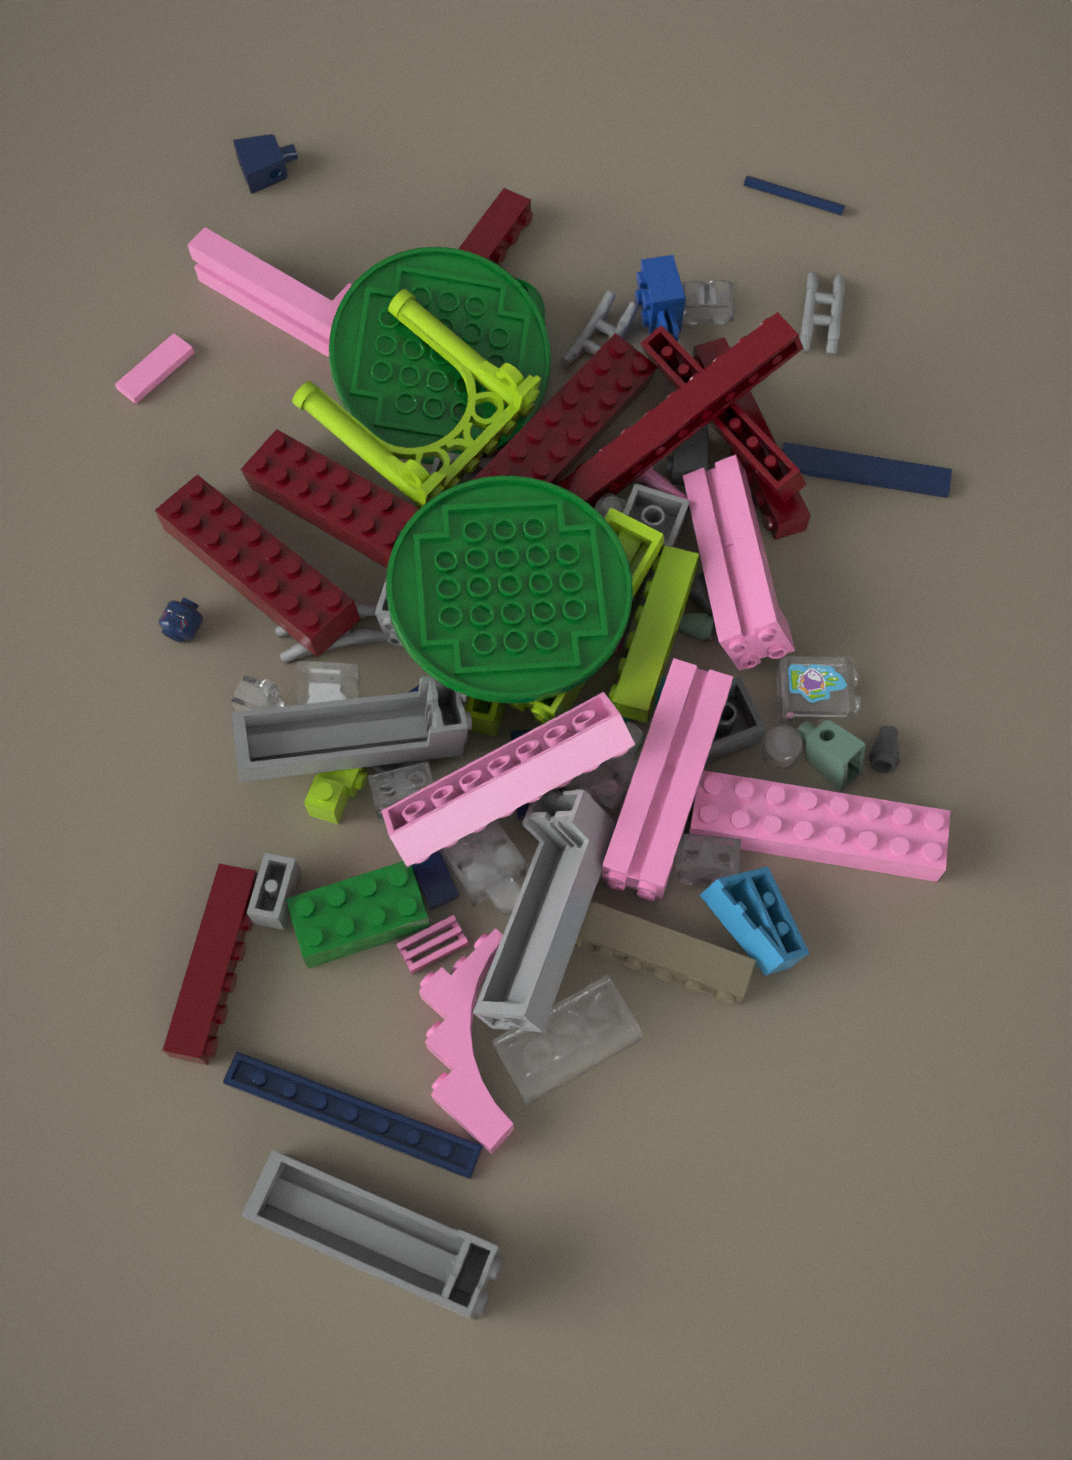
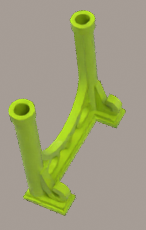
[292,289,541,509]

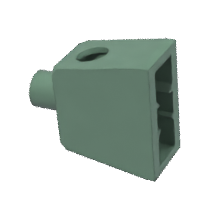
[796,720,866,792]

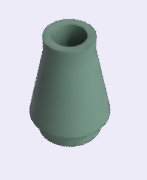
[678,612,716,641]

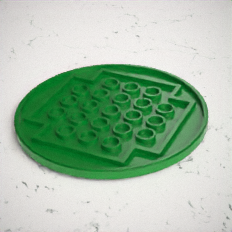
[329,247,551,464]
[386,476,633,703]

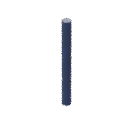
[744,176,845,216]

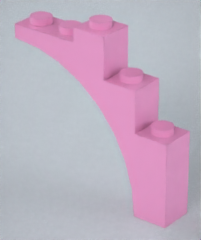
[419,928,514,1155]

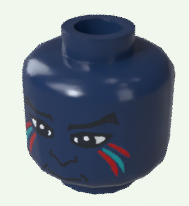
[158,598,203,644]

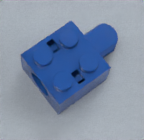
[635,255,686,342]

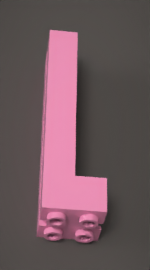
[187,227,352,357]
[683,454,795,671]
[602,658,733,902]

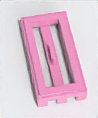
[397,915,469,974]

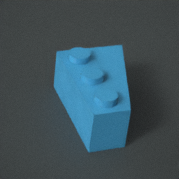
[699,866,810,976]

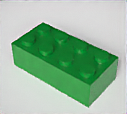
[286,861,430,968]

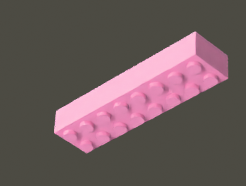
[382,692,635,867]
[688,771,950,882]

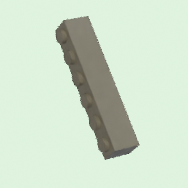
[574,901,756,1005]

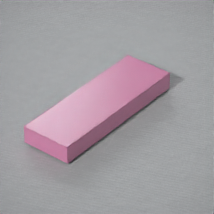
[115,333,195,404]

